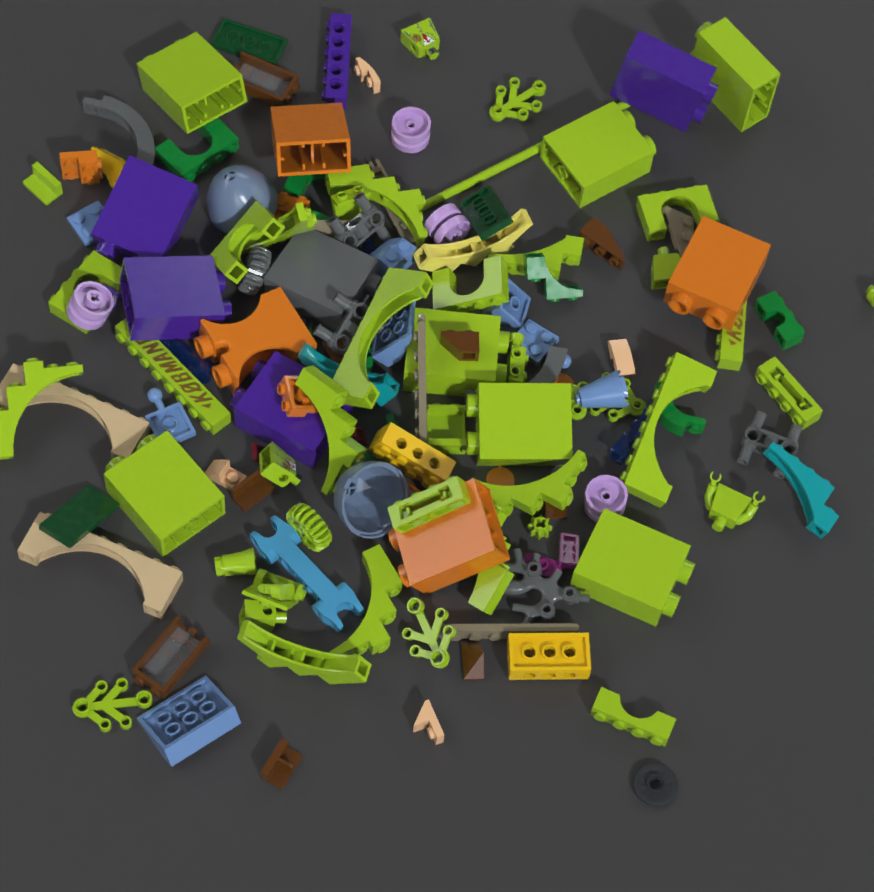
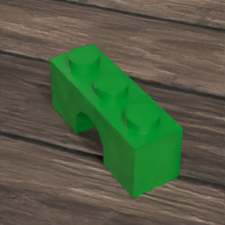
[753,291,805,351]

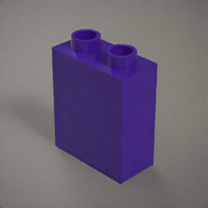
[610,30,719,132]
[91,155,200,260]
[119,255,232,341]
[230,351,353,469]

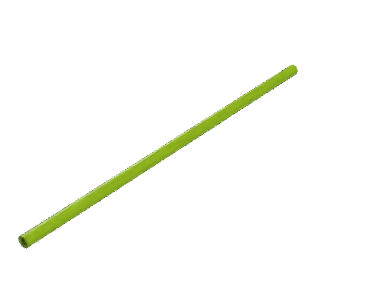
[422,101,630,211]

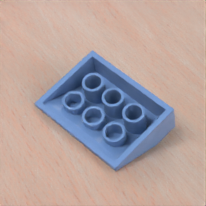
[371,301,416,367]
[137,676,241,767]

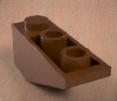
[579,217,625,271]

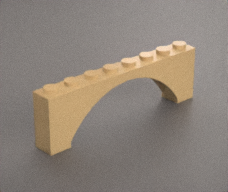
[0,363,151,459]
[17,512,183,620]

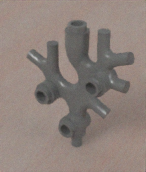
[504,548,590,624]

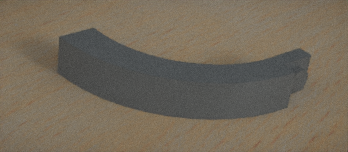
[82,95,156,166]
[464,345,568,403]

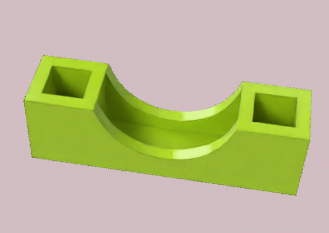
[590,687,676,747]

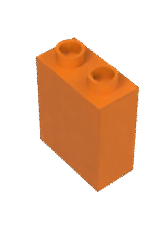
[270,103,351,177]
[663,216,771,331]
[388,478,510,595]

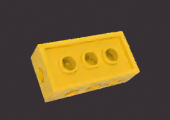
[368,422,456,488]
[507,633,591,680]

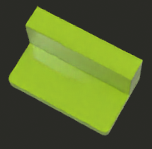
[23,161,63,205]

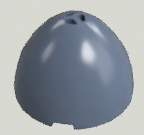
[206,165,279,234]
[334,461,409,539]

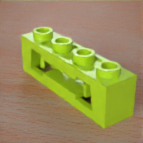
[755,356,823,430]
[387,476,471,533]

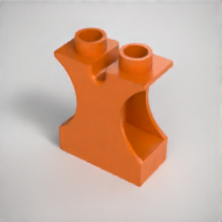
[194,287,317,396]

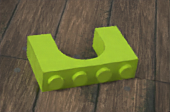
[636,184,719,242]
[209,200,286,284]
[48,250,122,334]
[432,255,509,313]

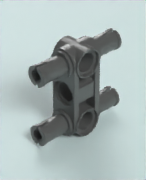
[327,192,391,250]
[313,292,386,356]
[737,411,803,479]

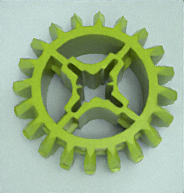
[286,502,332,552]

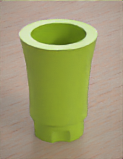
[214,548,257,576]

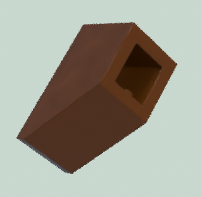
[440,330,479,361]

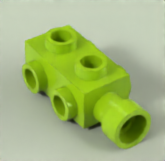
[505,333,529,383]

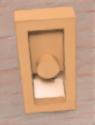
[205,459,247,491]
[413,699,444,745]

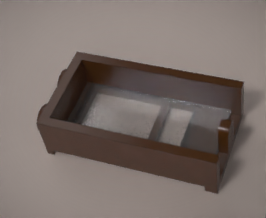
[233,52,300,107]
[132,616,210,700]

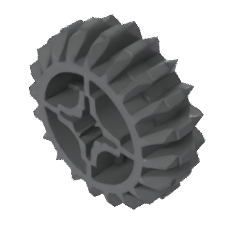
[238,245,272,296]

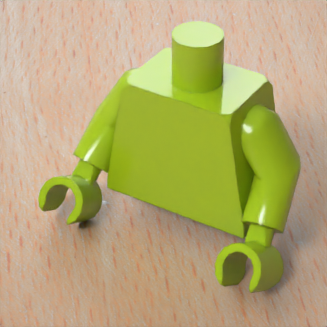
[704,471,766,532]

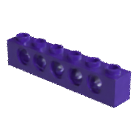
[322,13,352,109]

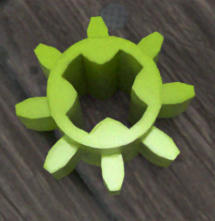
[527,514,552,540]

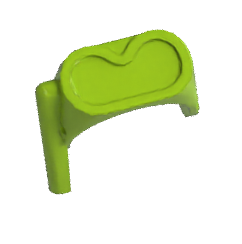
[257,573,295,601]

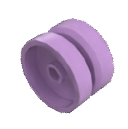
[391,107,431,153]
[424,203,471,244]
[66,281,114,330]
[583,475,628,523]

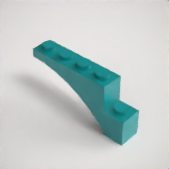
[298,343,400,407]
[763,442,839,539]

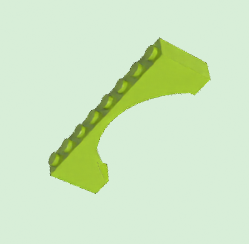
[332,267,434,409]
[619,352,717,508]

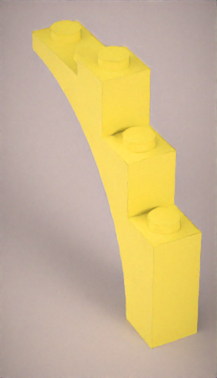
[413,209,533,272]

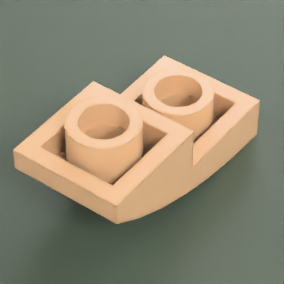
[353,57,381,94]
[608,339,635,376]

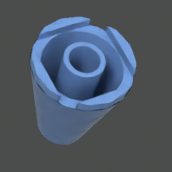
[574,370,629,408]

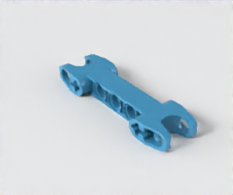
[250,515,364,633]

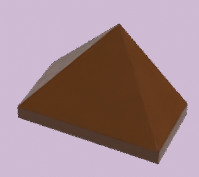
[461,641,484,681]

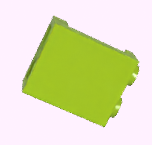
[330,184,373,220]
[427,403,467,454]

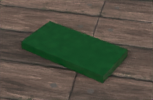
[210,18,288,66]
[458,185,513,241]
[39,485,120,548]

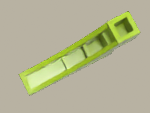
[488,235,584,280]

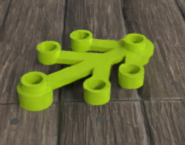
[489,77,546,122]
[577,372,646,422]
[402,598,457,669]
[72,678,153,732]

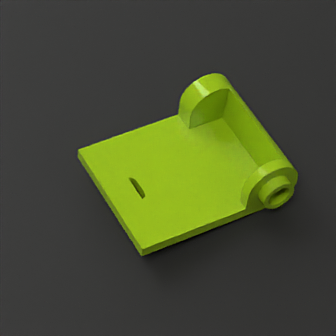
[242,568,307,611]

